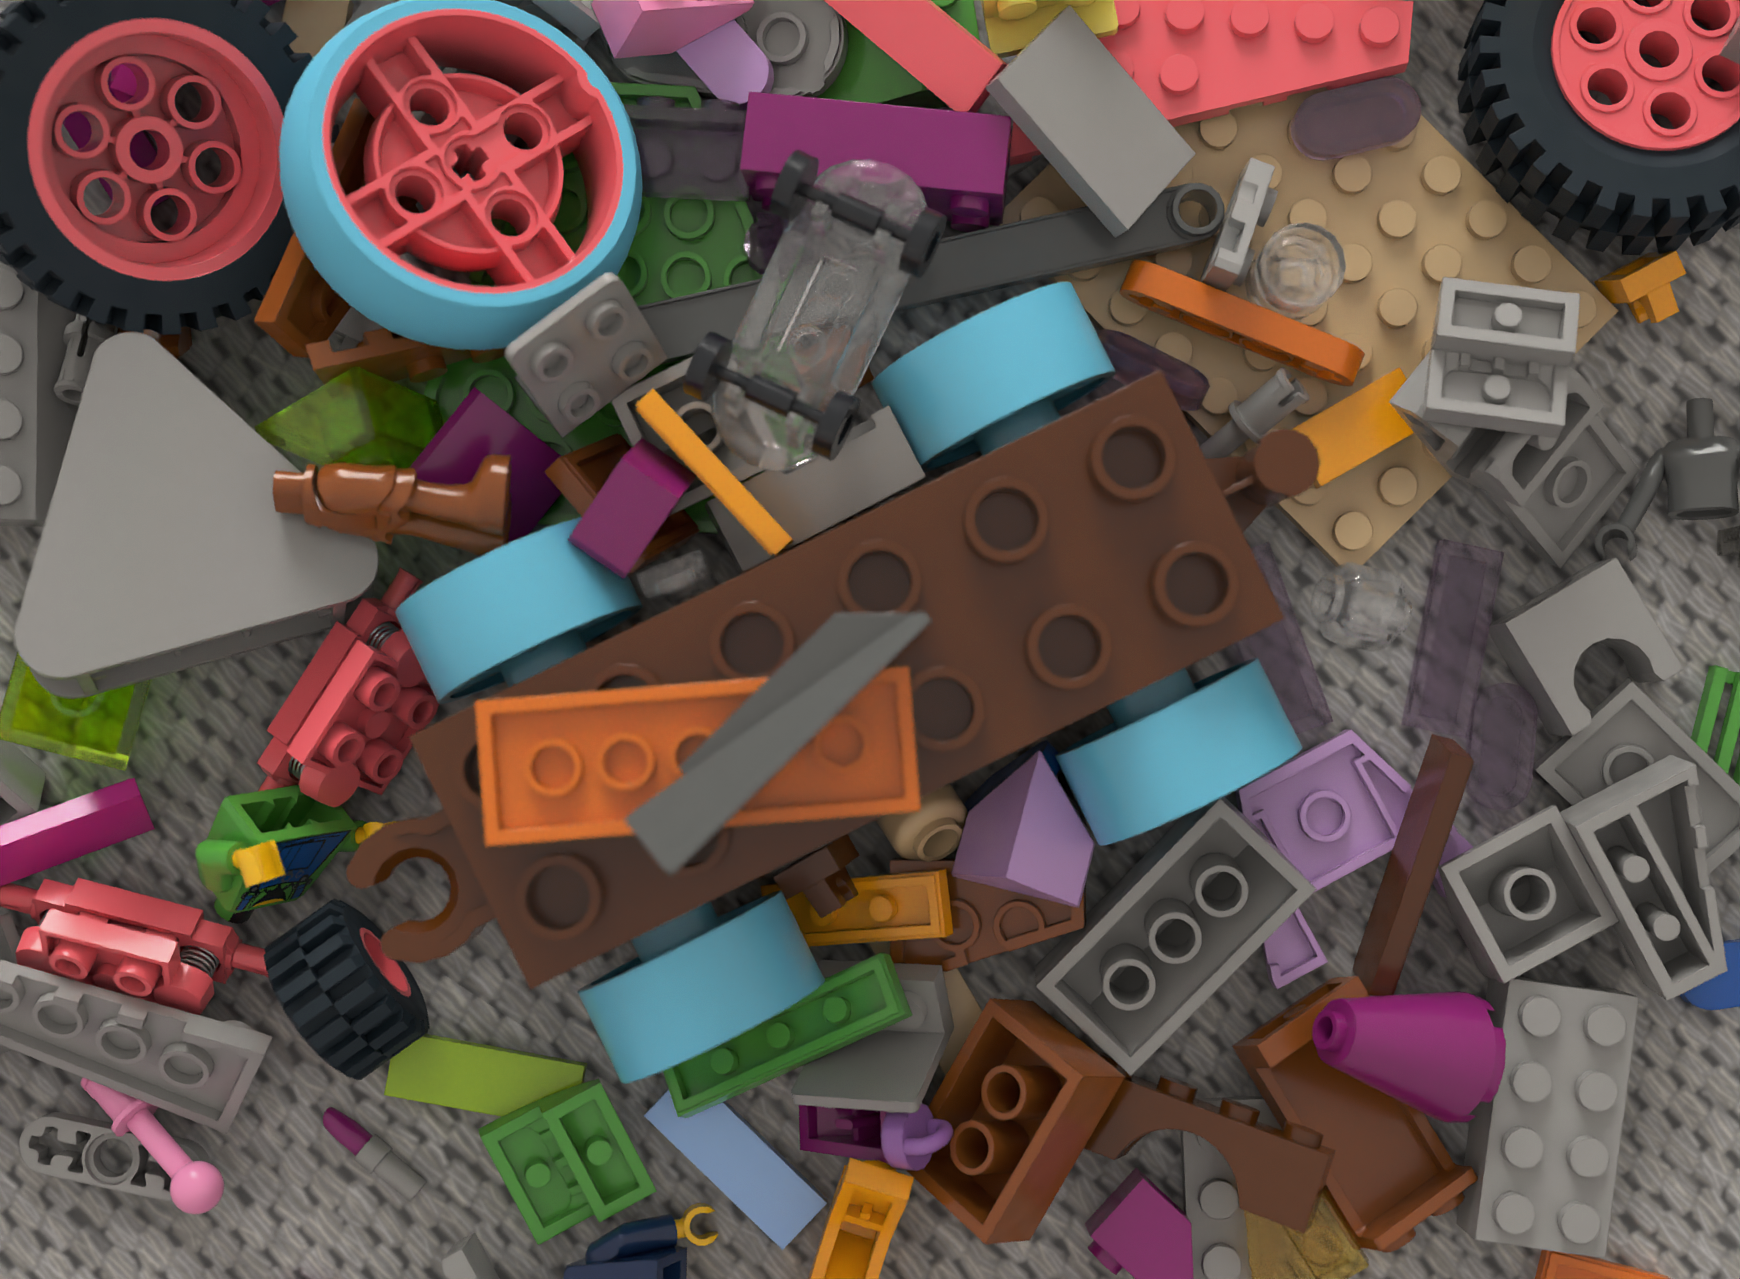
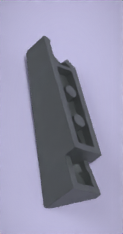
[624,612,932,877]

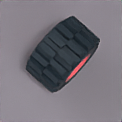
[264,899,430,1080]

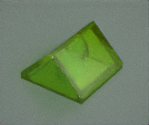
[0,651,152,771]

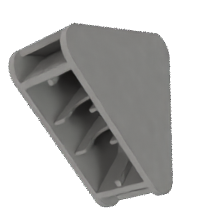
[14,332,378,699]

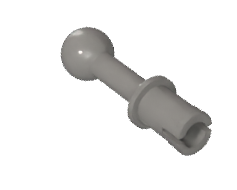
[1200,367,1309,459]

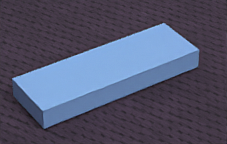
[644,1089,827,1250]

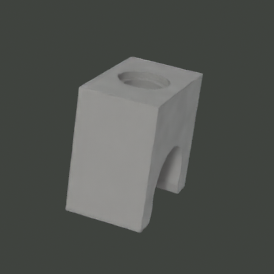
[1485,558,1684,736]

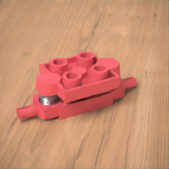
[257,567,440,808]
[0,878,269,1015]

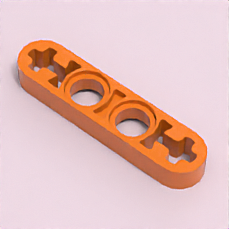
[1120,260,1365,386]

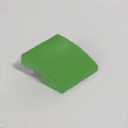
[478,1078,657,1245]

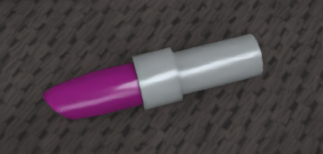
[323,1107,427,1202]

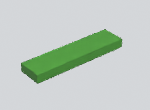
[663,952,913,1118]

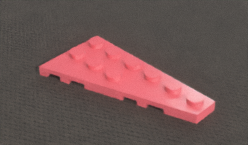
[1010,0,1414,166]

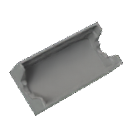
[1456,975,1639,1259]

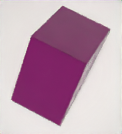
[568,437,697,579]
[799,1105,888,1163]

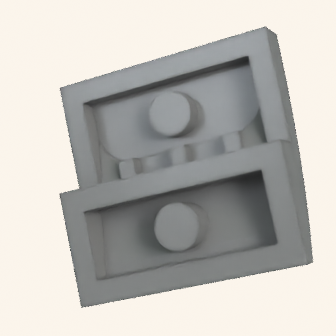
[1422,277,1580,438]

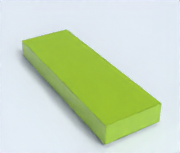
[384,1034,587,1117]

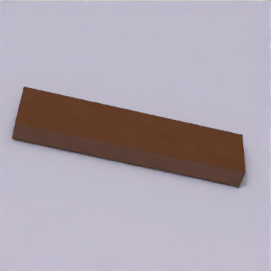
[1352,734,1474,996]

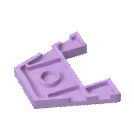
[1235,730,1473,989]

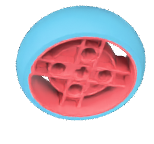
[279,0,643,350]

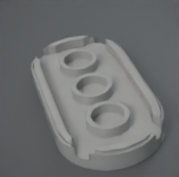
[600,0,849,99]

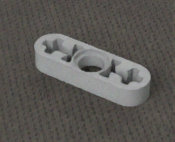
[19,1112,210,1202]

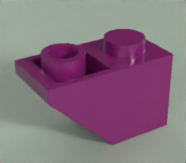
[1084,1167,1194,1279]

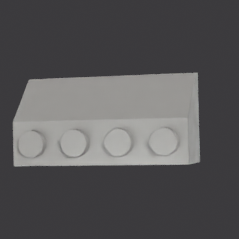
[0,261,79,527]
[1034,796,1316,1076]

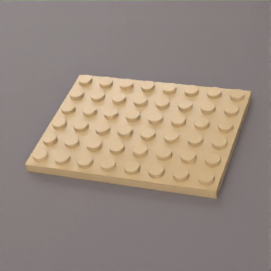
[1000,77,1618,578]

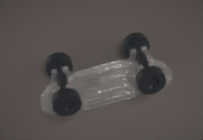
[683,150,947,471]

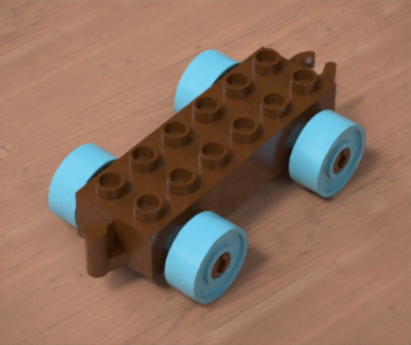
[346,282,1320,1084]

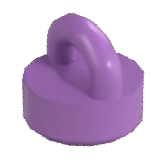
[881,1103,954,1171]

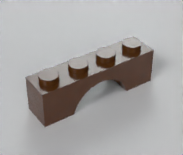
[1084,1053,1336,1233]

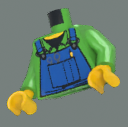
[195,785,398,924]

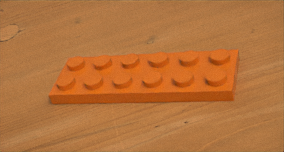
[475,666,921,846]

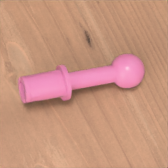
[80,1078,224,1214]

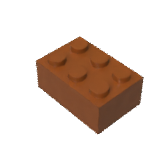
[906,998,1125,1245]

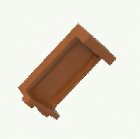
[1232,976,1478,1253]

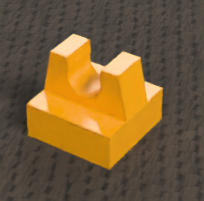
[1594,250,1686,323]

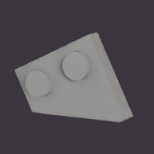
[1199,158,1278,292]

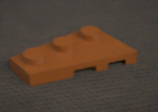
[305,328,507,403]
[890,858,1086,972]

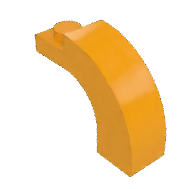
[808,1158,914,1279]

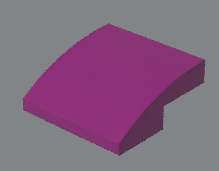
[409,387,561,557]

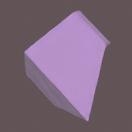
[951,750,1095,908]

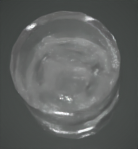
[1245,222,1346,322]

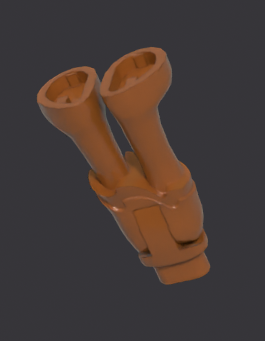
[272,454,512,556]

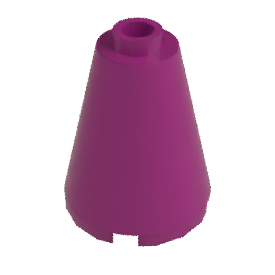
[1312,991,1506,1123]

